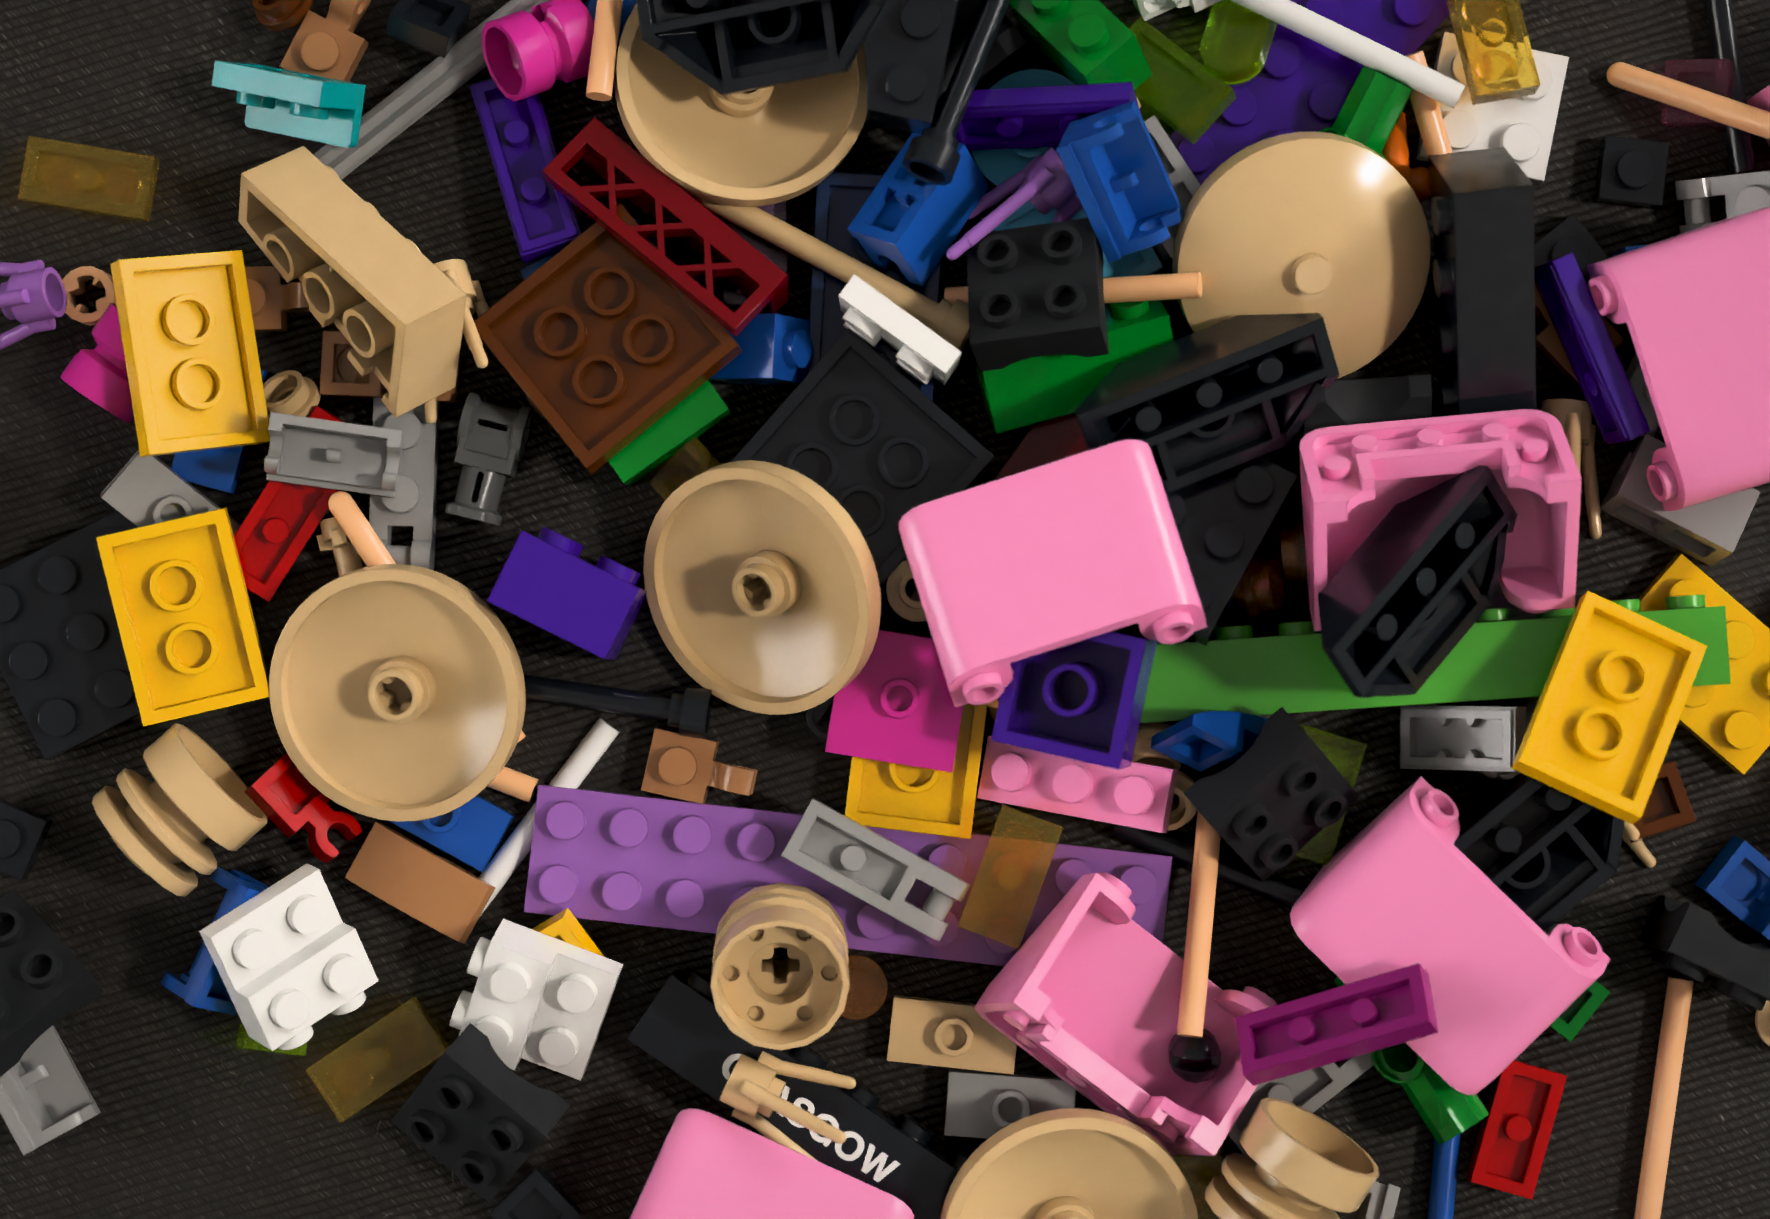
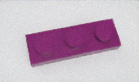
[1235,963,1439,1086]

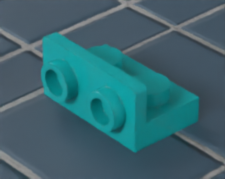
[211,60,366,148]

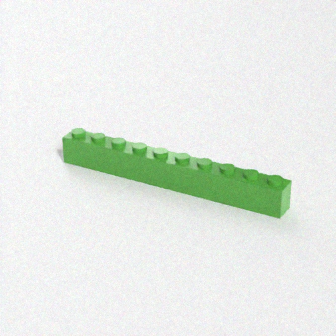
[1140,594,1731,723]

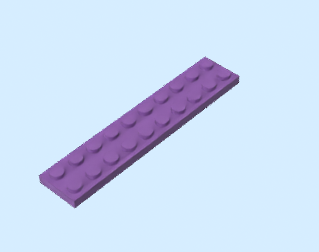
[524,784,1172,966]

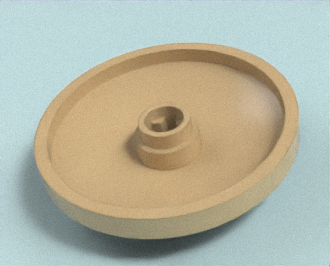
[614,4,867,207]
[1172,131,1431,379]
[643,460,881,715]
[269,564,526,822]
[940,1108,1198,1219]

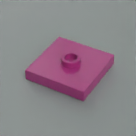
[825,630,963,772]

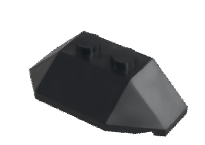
[636,0,887,95]
[1075,313,1340,493]
[1318,466,1518,698]
[1453,772,1624,931]

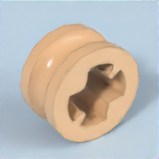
[62,266,117,326]

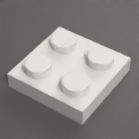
[1416,32,1569,185]
[838,274,961,385]

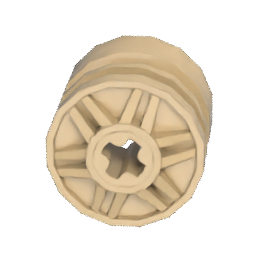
[92,723,267,897]
[710,882,850,1051]
[1205,1097,1379,1219]

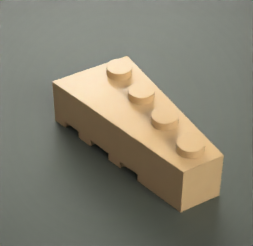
[238,146,467,418]

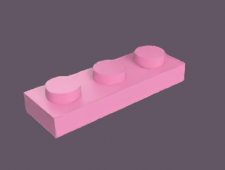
[977,735,1178,833]

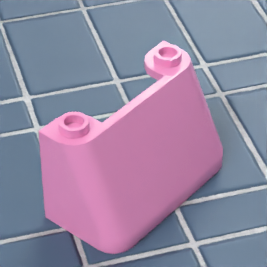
[1587,207,1770,511]
[1299,409,1582,631]
[898,439,1207,708]
[1290,776,1610,1095]
[974,872,1278,1156]
[630,1108,914,1219]

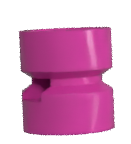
[481,0,594,101]
[60,303,134,424]

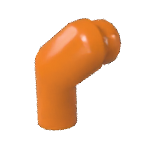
[1381,111,1431,201]

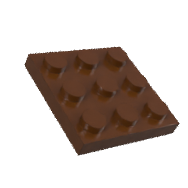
[474,203,743,474]

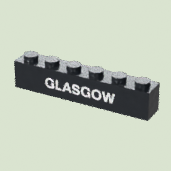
[627,968,969,1219]

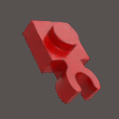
[244,752,362,863]

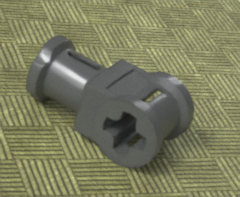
[445,391,534,526]

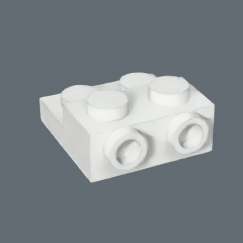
[199,863,378,1051]
[449,918,623,1081]

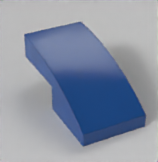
[1151,711,1267,772]
[1695,835,1770,945]

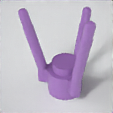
[946,147,1083,260]
[0,259,67,350]

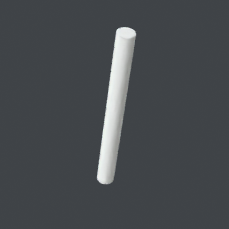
[1230,0,1466,109]
[479,717,620,918]

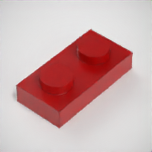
[1466,1059,1567,1200]

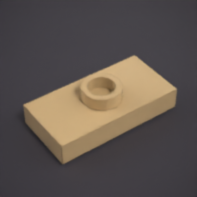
[887,995,1017,1075]

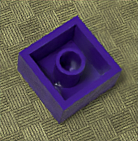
[487,526,647,660]
[991,630,1157,770]

